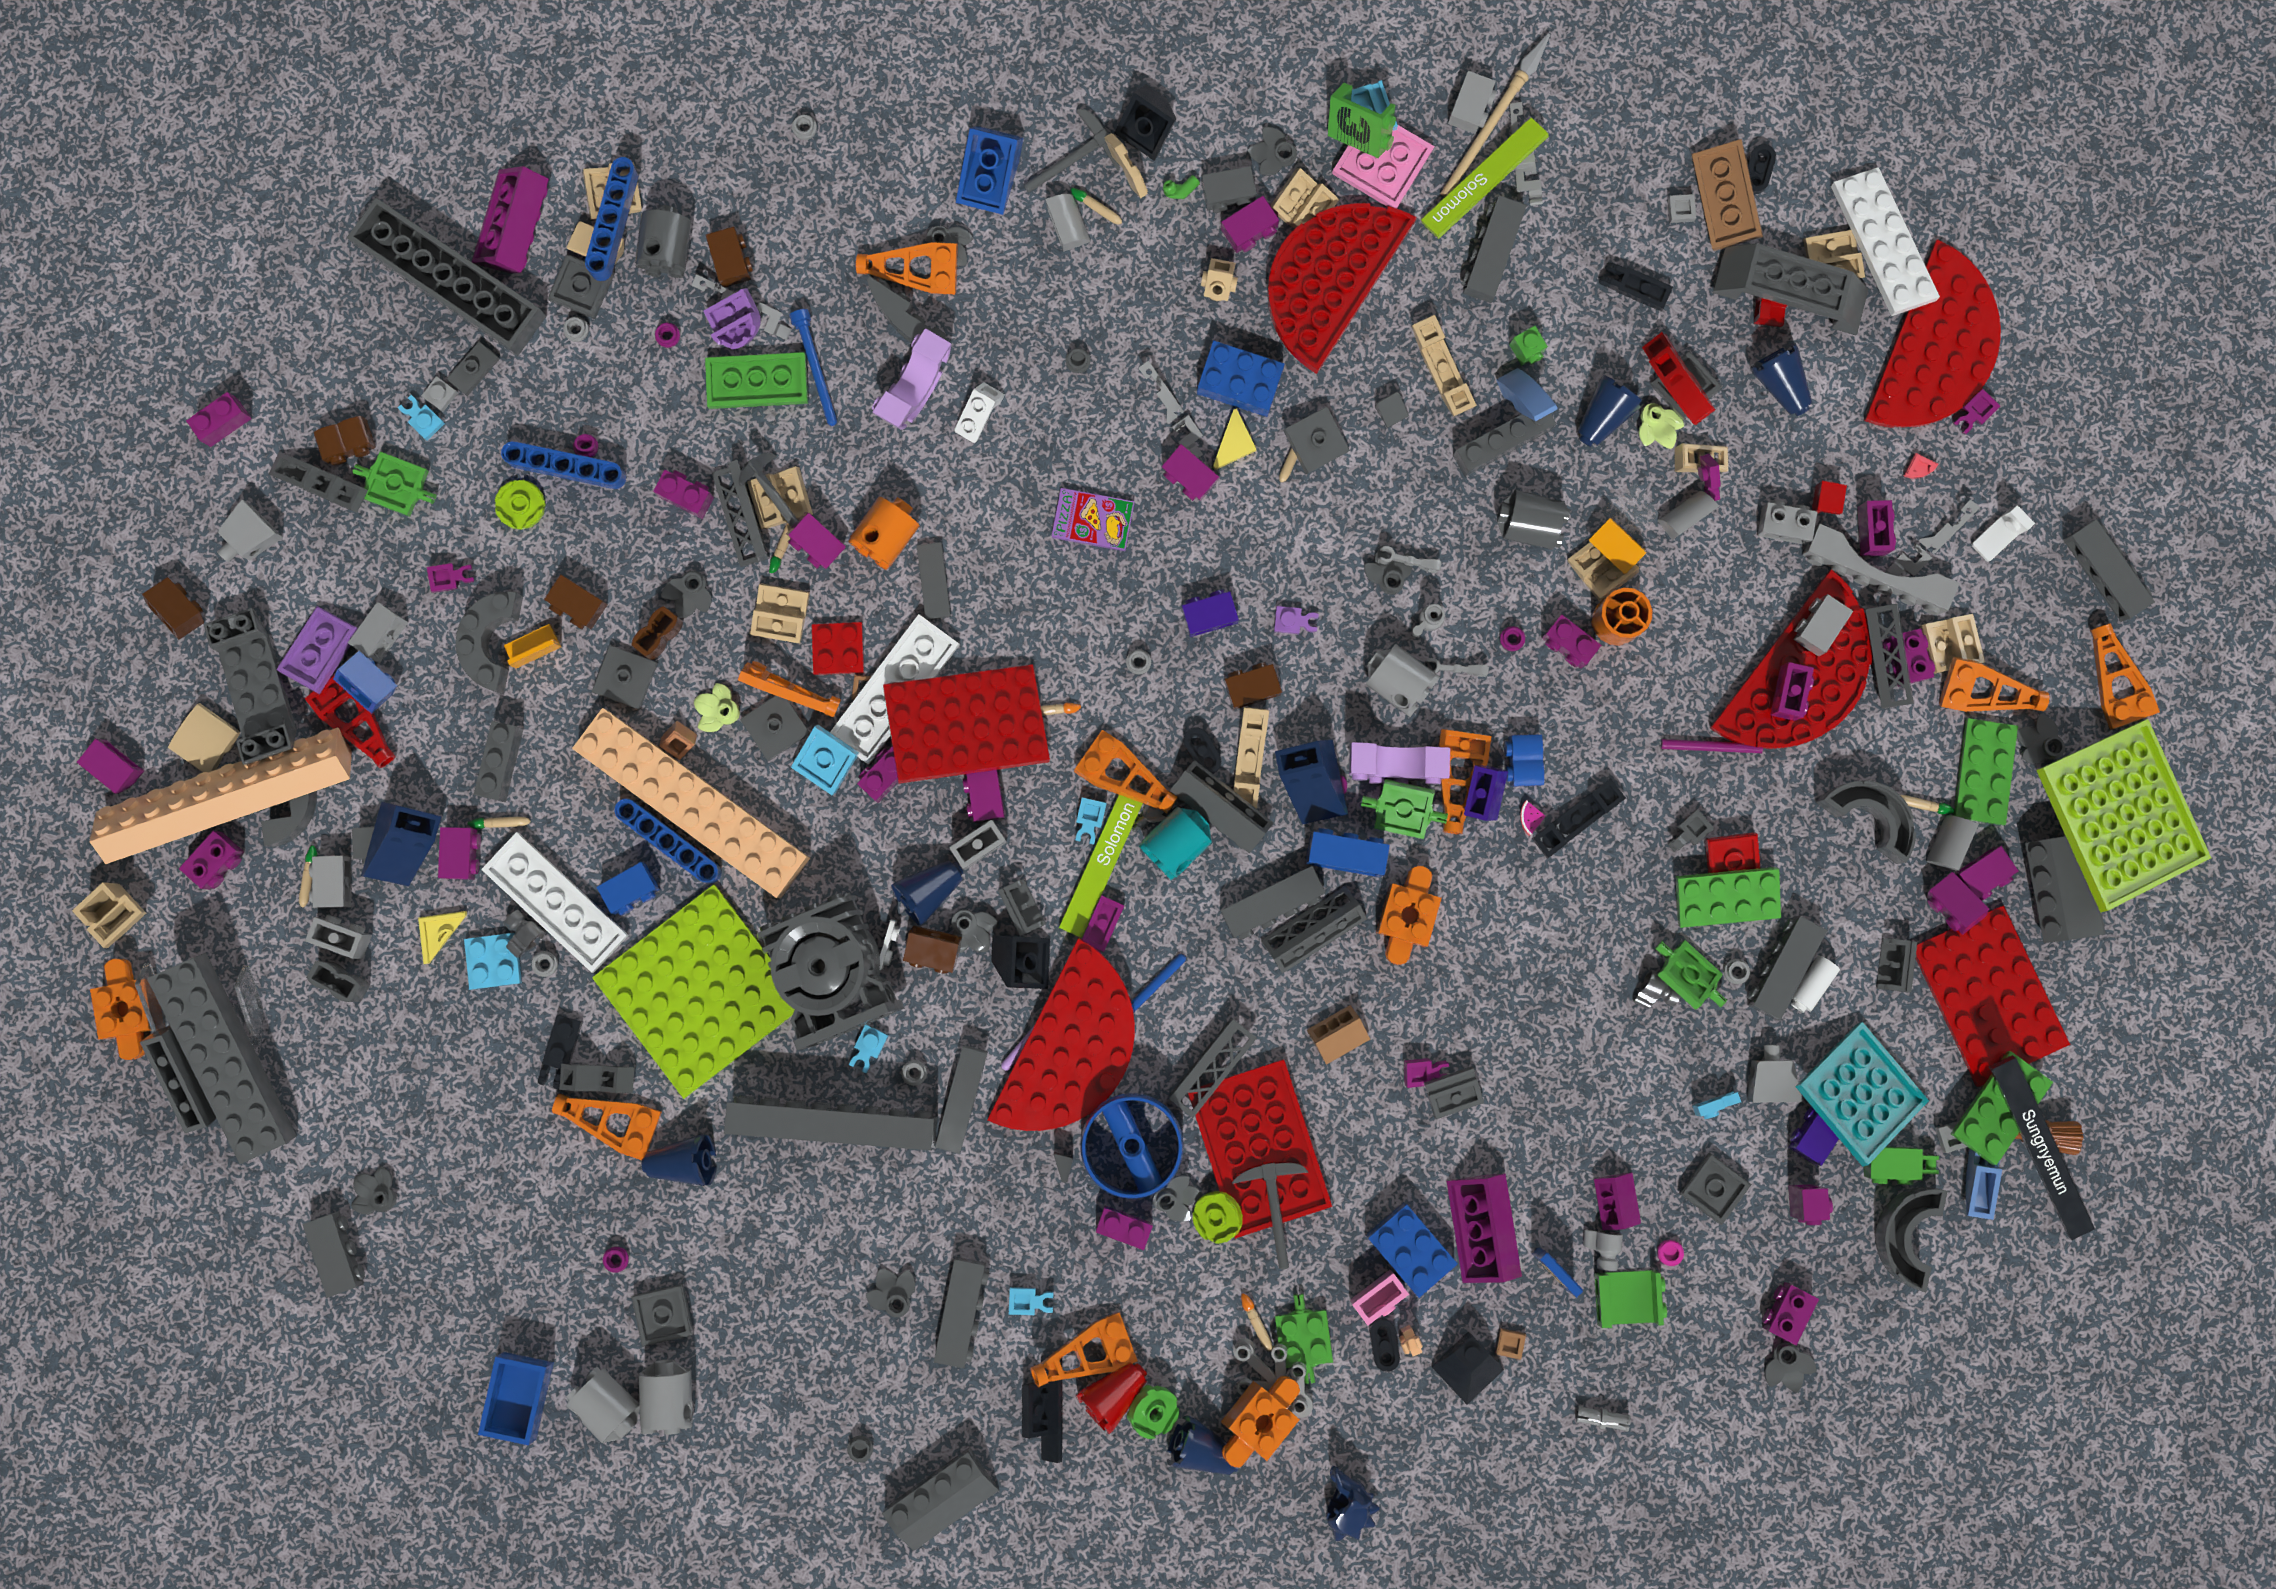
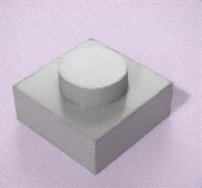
[1668,194,1696,223]
[421,376,458,412]
[1935,1121,1967,1153]

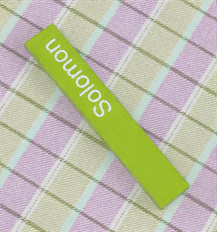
[1421,118,1549,239]
[1059,795,1143,938]

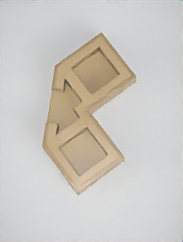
[1104,133,1148,198]

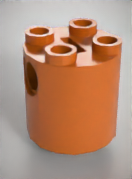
[848,496,920,571]
[1591,588,1652,646]

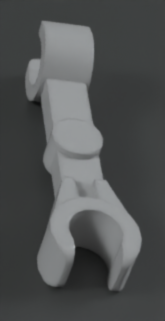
[1378,546,1442,573]
[1426,658,1489,677]

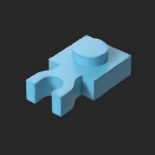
[398,395,445,441]
[1075,798,1107,845]
[849,1025,889,1073]
[1692,1091,1741,1119]
[1009,1287,1054,1315]

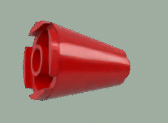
[1075,1363,1147,1435]

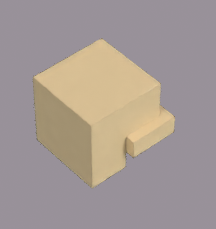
[72,882,146,948]

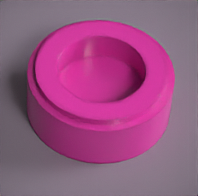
[1657,1240,1684,1266]

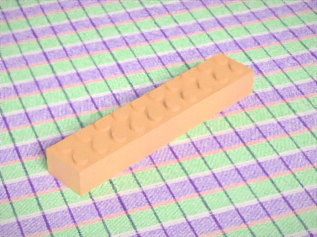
[572,708,810,899]
[90,728,352,864]

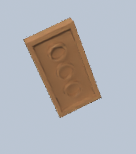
[1692,139,1763,251]

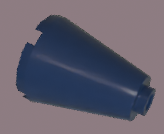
[1750,343,1812,416]
[1577,375,1644,447]
[891,860,964,925]
[641,1134,717,1186]
[1167,1415,1239,1475]

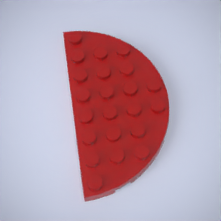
[1267,203,1417,374]
[1864,239,2001,428]
[1710,569,1872,749]
[987,937,1135,1131]

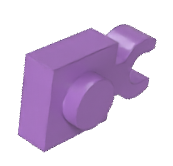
[1274,606,1319,634]

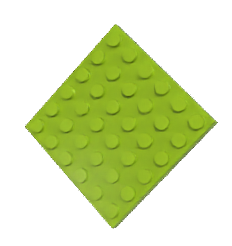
[2036,719,2211,913]
[592,884,795,1099]

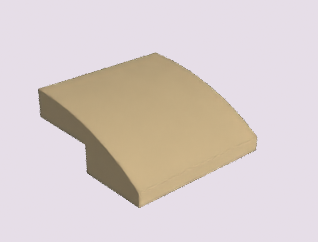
[583,162,642,220]
[1270,168,1339,229]
[1803,230,1865,279]
[747,466,813,529]
[1568,543,1639,602]
[750,583,810,644]
[1919,614,1985,674]
[168,703,240,772]

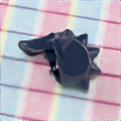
[1326,1465,1380,1541]

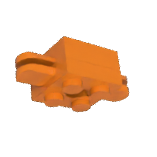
[1376,866,1442,965]
[90,959,161,1060]
[1221,1376,1300,1467]

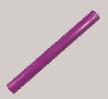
[1661,739,1763,754]

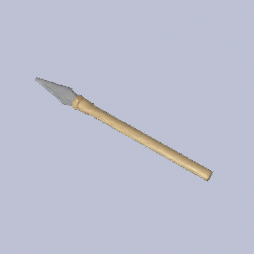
[1440,33,1550,197]

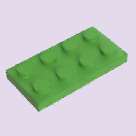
[705,352,808,409]
[1953,718,2018,826]
[1676,867,1781,928]
[1951,1051,2053,1165]

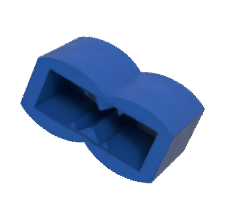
[1504,734,1544,787]

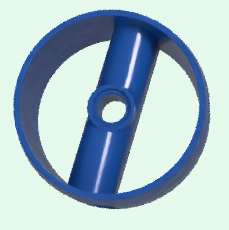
[1080,1093,1184,1199]

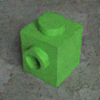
[1509,326,1548,366]

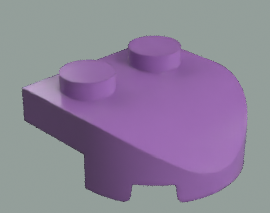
[703,288,761,349]

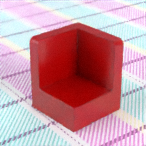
[1753,297,1788,327]
[1812,481,1847,515]

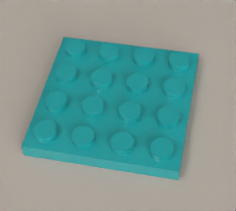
[1795,1022,1929,1167]

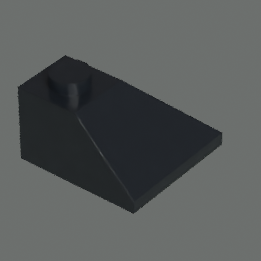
[1114,84,1177,161]
[991,936,1050,989]
[1431,1331,1504,1405]

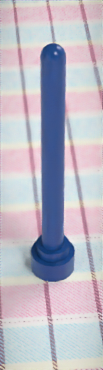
[789,309,837,426]
[1131,954,1186,1012]

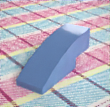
[1496,368,1557,421]
[1966,1148,2002,1220]

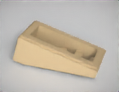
[1675,443,1728,472]

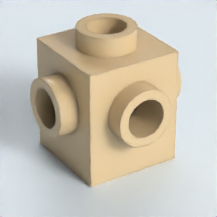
[1201,258,1238,301]

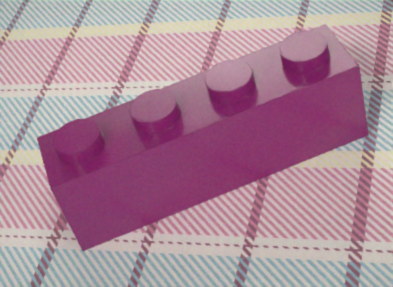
[472,166,549,273]
[1446,1173,1522,1283]

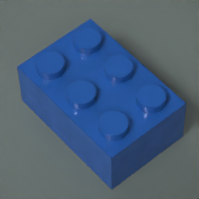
[1197,340,1285,417]
[1305,828,1390,877]
[1365,1202,1458,1298]
[478,1352,554,1445]

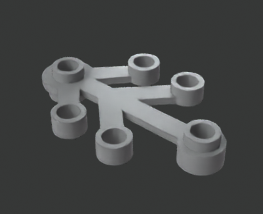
[1233,1338,1313,1418]

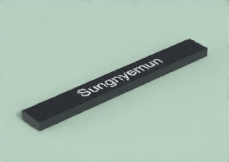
[1989,1055,2095,1240]

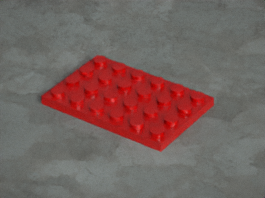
[883,664,1050,784]
[1915,905,2070,1087]
[1188,1059,1332,1239]

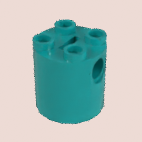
[1139,806,1212,881]

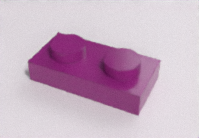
[1082,895,1124,952]

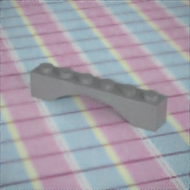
[1802,524,1960,615]

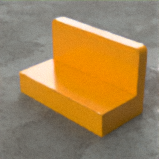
[1589,517,1647,574]
[504,624,561,669]

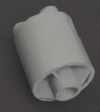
[1365,644,1440,717]
[639,1360,693,1435]
[566,1367,640,1443]

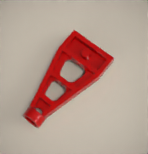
[304,675,396,768]

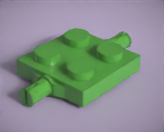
[352,452,436,517]
[1361,779,1448,839]
[1655,940,1727,1010]
[1275,1294,1333,1384]

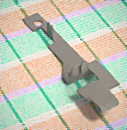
[1510,102,1543,206]
[691,274,792,341]
[1138,361,1203,458]
[1885,499,1980,576]

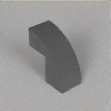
[261,791,317,848]
[559,1064,634,1093]

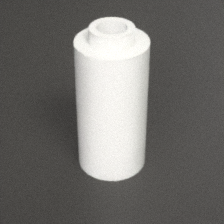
[1791,955,1840,1013]

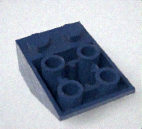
[1275,740,1348,824]
[361,801,442,887]

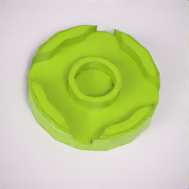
[495,480,546,530]
[1192,1191,1243,1244]

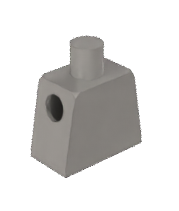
[217,499,283,562]
[1747,1045,1802,1103]

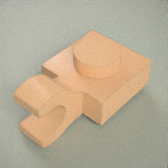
[1398,1325,1423,1356]

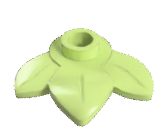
[1639,403,1684,449]
[694,683,740,732]

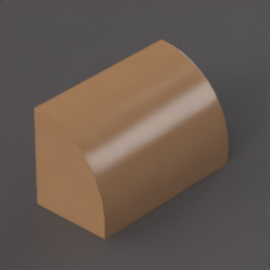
[1307,1005,1370,1065]

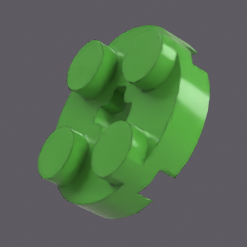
[1127,1385,1179,1439]

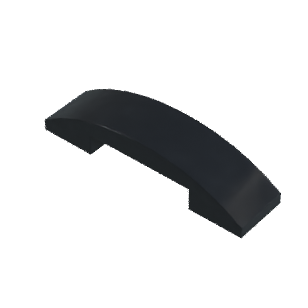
[1532,778,1626,859]

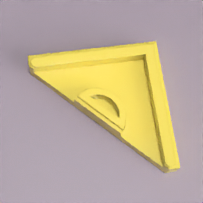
[1213,408,1256,470]
[418,911,467,964]

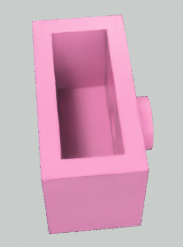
[1349,1270,1409,1325]

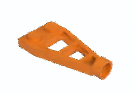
[856,242,958,295]
[2090,623,2160,730]
[1939,657,2050,712]
[738,661,841,718]
[1438,729,1492,834]
[1074,730,1178,814]
[552,1093,662,1160]
[1030,1312,1137,1387]

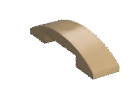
[1412,315,1477,417]
[1233,707,1269,809]

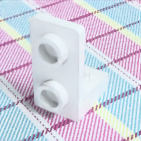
[955,382,1005,443]
[1971,505,2035,562]
[858,919,900,970]

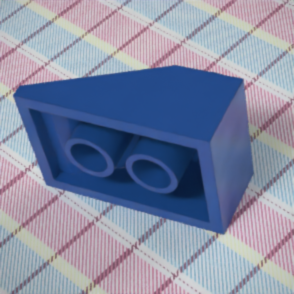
[956,126,1024,215]

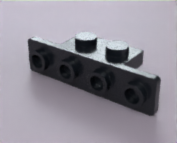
[1022,1355,1063,1463]

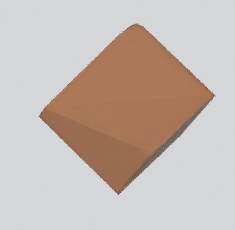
[659,721,697,760]

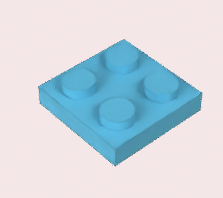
[791,725,859,795]
[464,933,522,990]

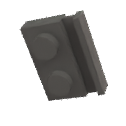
[1424,1067,1484,1119]

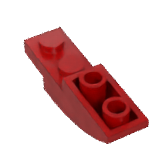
[1642,332,1716,425]

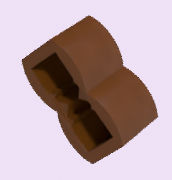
[314,416,376,465]
[631,606,683,660]

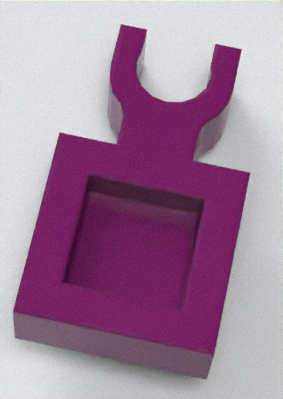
[1953,389,2001,435]
[1698,454,1721,501]
[426,563,474,593]
[1404,1058,1449,1088]

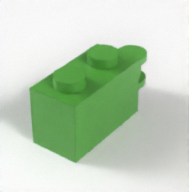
[1864,1147,1939,1185]

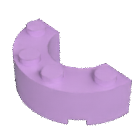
[872,328,951,430]
[1349,742,1450,784]

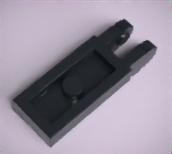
[1599,262,1673,312]
[538,1015,583,1090]

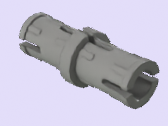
[1576,1405,1631,1432]

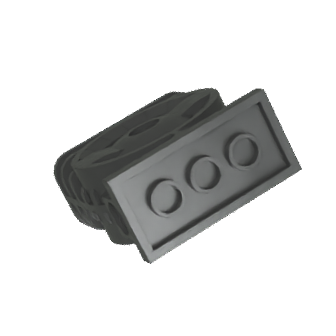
[756,892,905,1050]

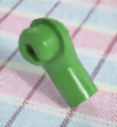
[1163,175,1200,199]

